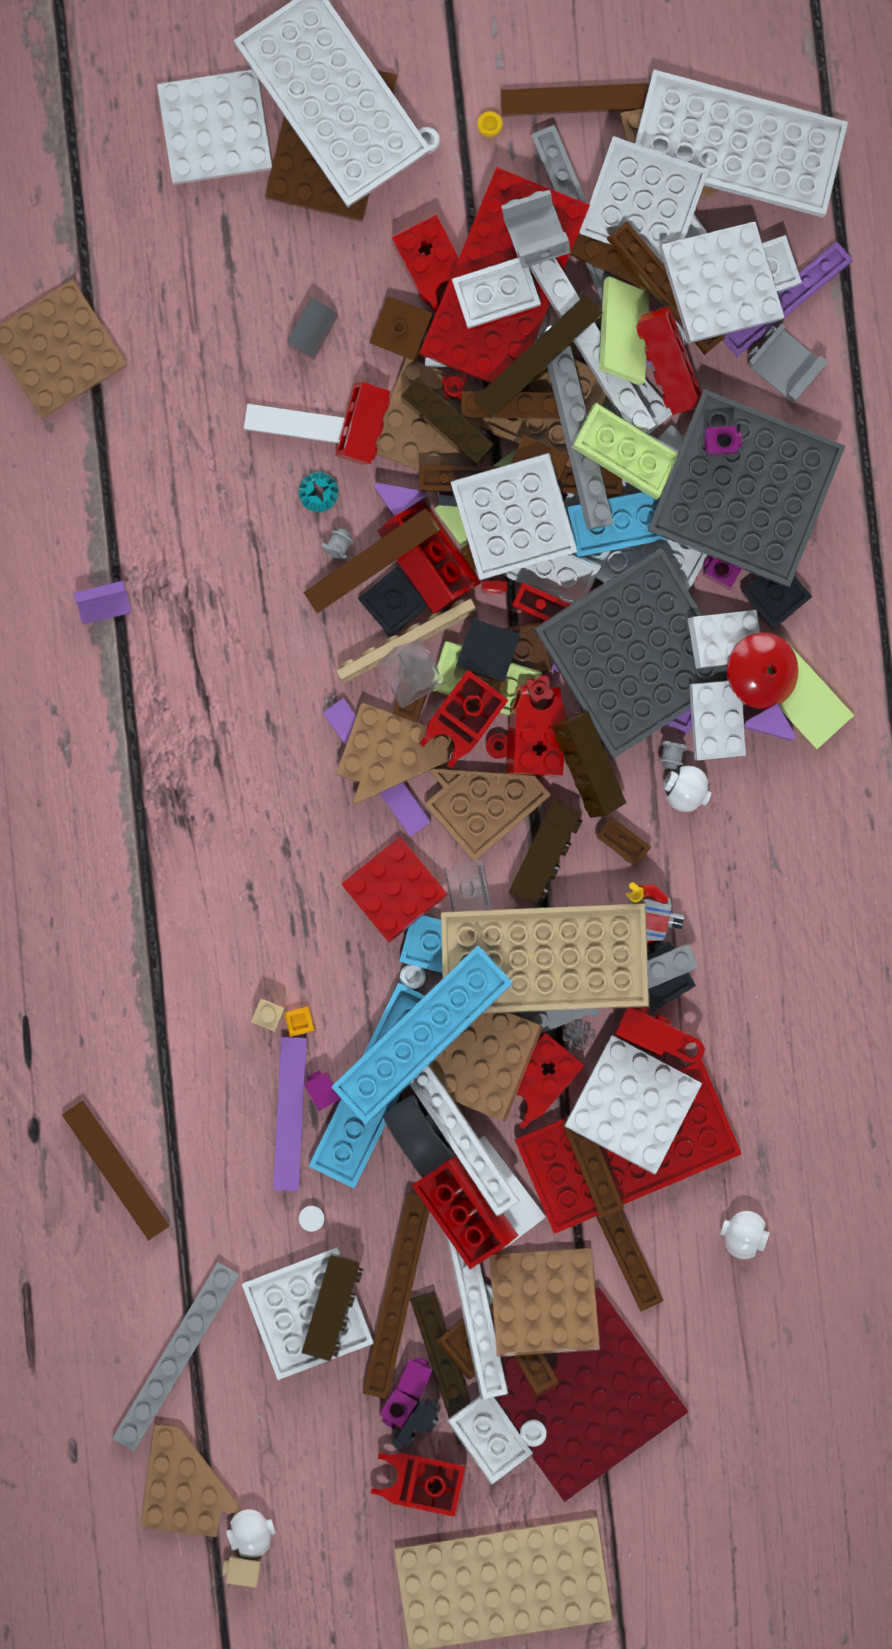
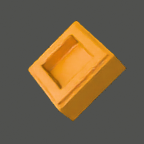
[284,1006,315,1037]

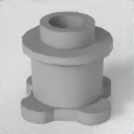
[320,528,354,562]
[658,741,687,770]

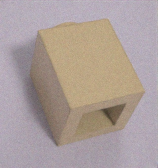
[251,999,285,1032]
[222,1555,261,1588]

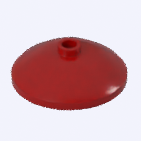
[727,633,799,709]

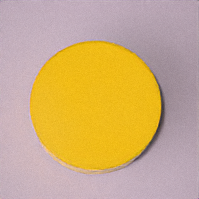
[477,111,502,138]

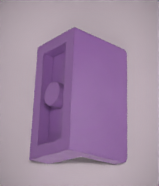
[74,581,131,625]

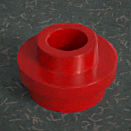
[486,733,508,759]

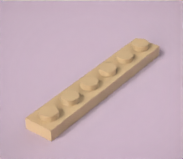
[337,599,477,684]

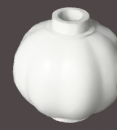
[663,766,711,812]
[720,1211,770,1259]
[226,1509,276,1559]

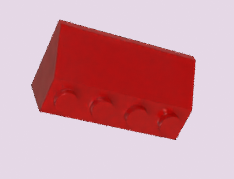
[377,501,481,614]
[412,1155,519,1269]

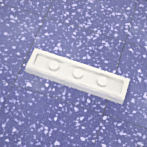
[244,404,345,444]

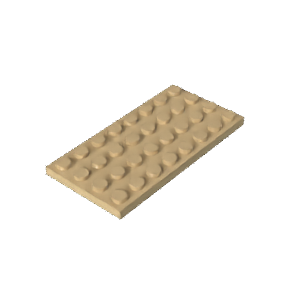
[441,904,649,1014]
[394,1517,612,1649]

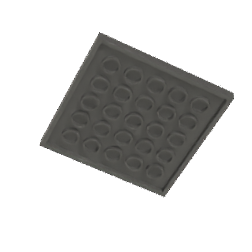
[647,389,845,588]
[533,548,728,759]

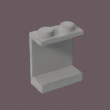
[501,190,570,269]
[747,323,828,404]

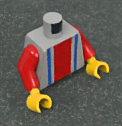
[625,882,684,945]

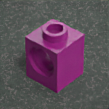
[703,426,742,457]
[702,556,742,590]
[304,1070,342,1111]
[397,1357,432,1399]
[379,1387,417,1429]

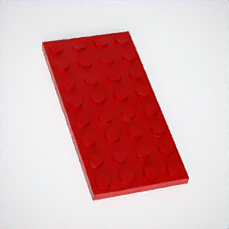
[419,167,590,384]
[514,1060,742,1234]

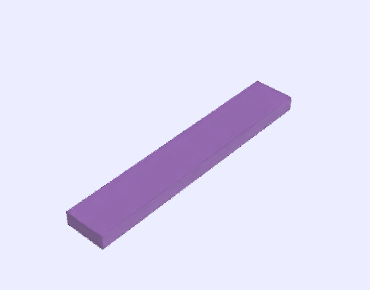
[722,242,853,358]
[323,698,431,837]
[273,1037,307,1191]

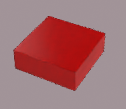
[481,581,507,594]

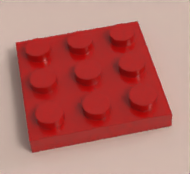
[341,837,448,943]

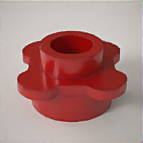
[441,375,466,401]
[525,675,553,703]

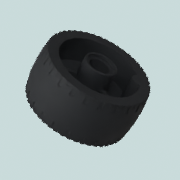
[383,1095,455,1176]

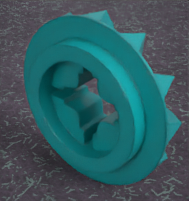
[298,472,339,513]

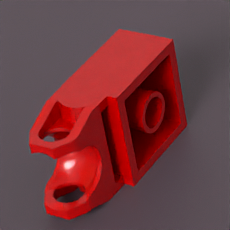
[391,214,459,314]
[419,670,509,768]
[506,686,566,777]
[614,1007,706,1062]
[516,1032,584,1129]
[370,1453,467,1517]

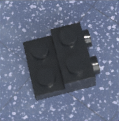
[647,941,696,1012]
[391,1398,441,1451]

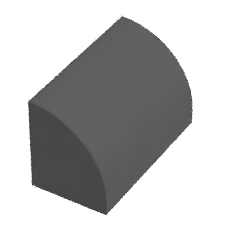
[287,298,338,360]

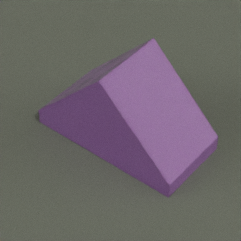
[375,483,426,517]
[744,704,795,742]

